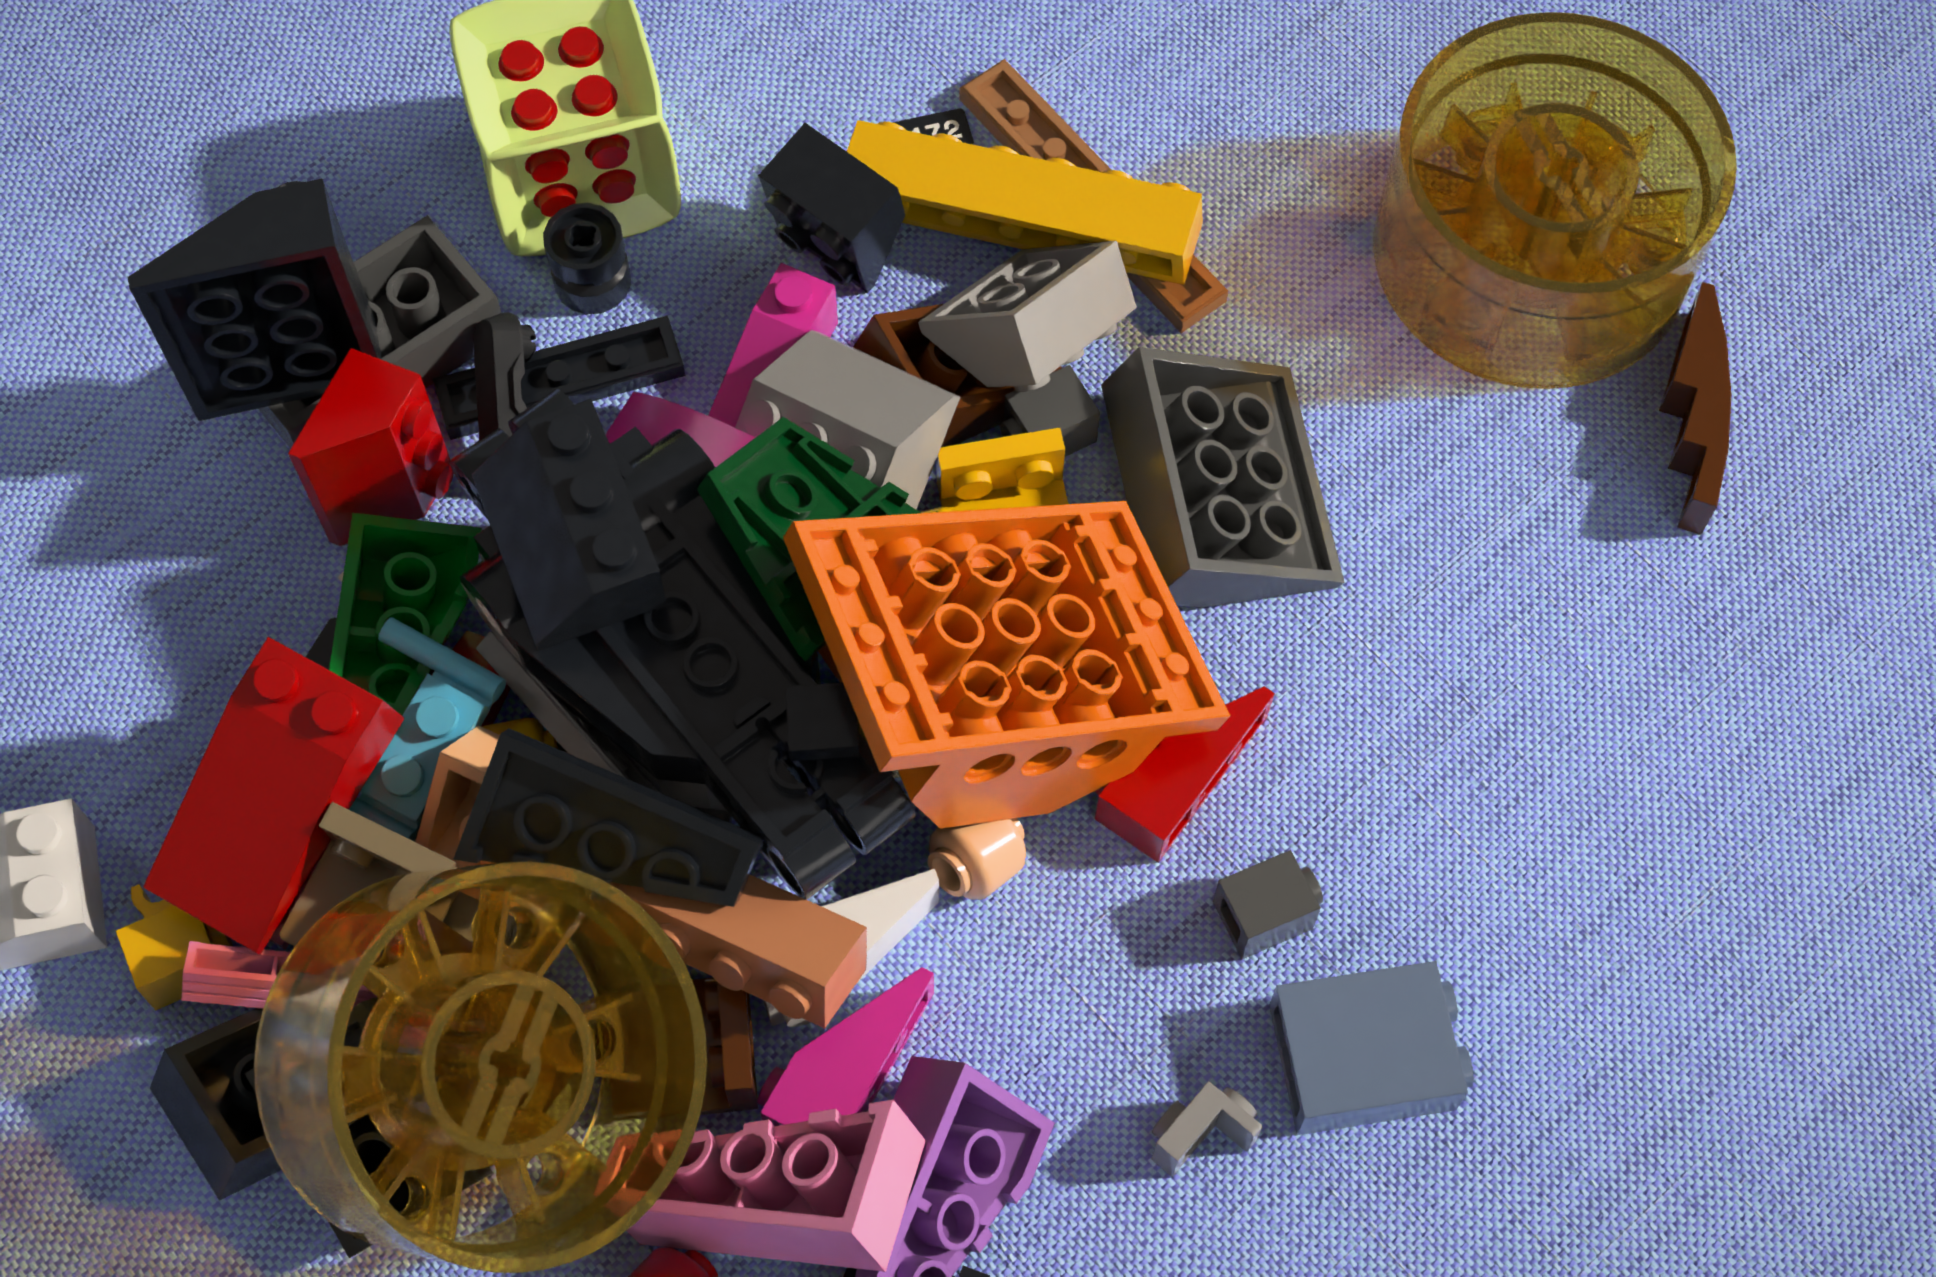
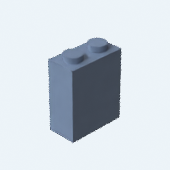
[1269,961,1474,1135]

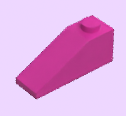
[708,263,838,428]
[757,967,934,1126]

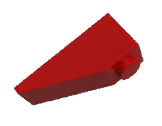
[1094,686,1275,863]

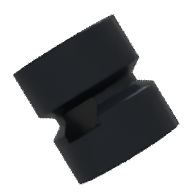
[543,203,631,314]

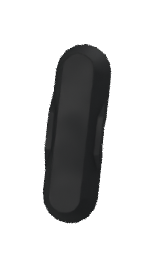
[473,312,536,440]

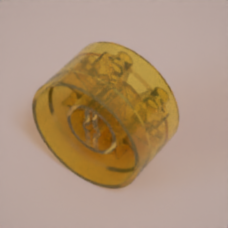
[1373,12,1737,389]
[254,862,707,1273]

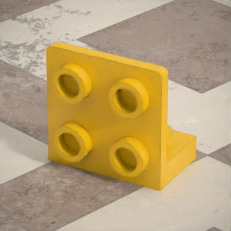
[936,427,1069,511]

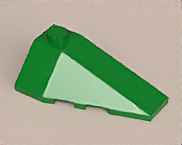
[329,513,482,715]

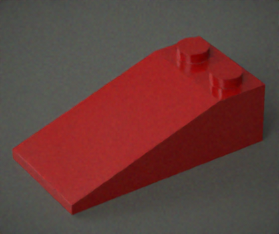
[143,637,405,955]

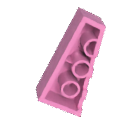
[602,1100,926,1272]

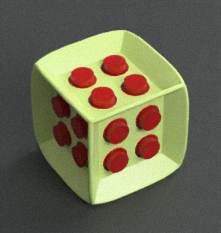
[449,0,681,256]

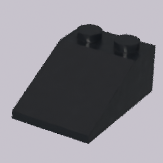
[150,1008,338,1201]

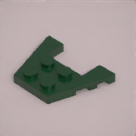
[697,417,938,661]

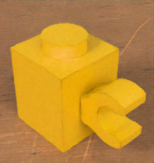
[115,884,233,1011]

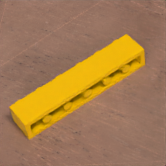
[847,120,1203,285]

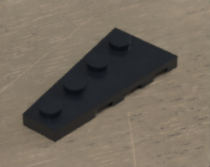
[453,728,764,907]

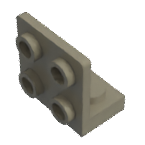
[280,802,467,989]

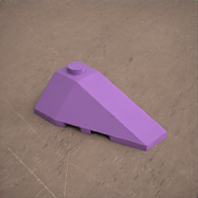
[855,1056,1055,1277]

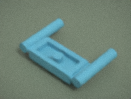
[349,617,506,841]

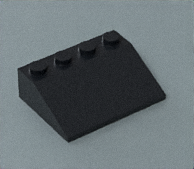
[128,179,382,421]

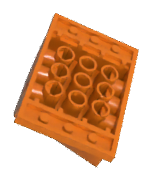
[783,501,1230,829]

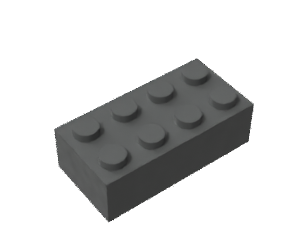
[258,215,501,449]

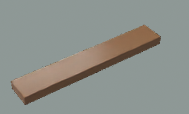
[959,59,1228,333]

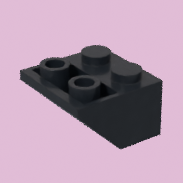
[758,123,905,293]

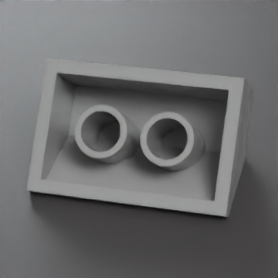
[918,241,1137,392]
[735,330,960,510]

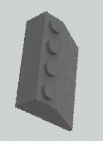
[1101,347,1345,607]

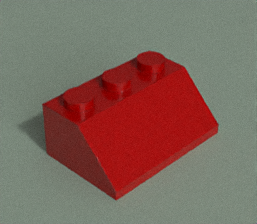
[288,348,454,546]

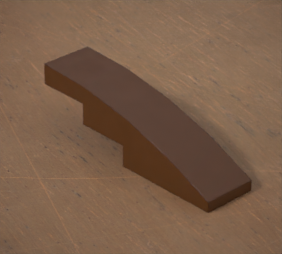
[1659,282,1732,535]

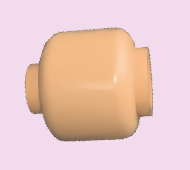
[927,818,1026,900]

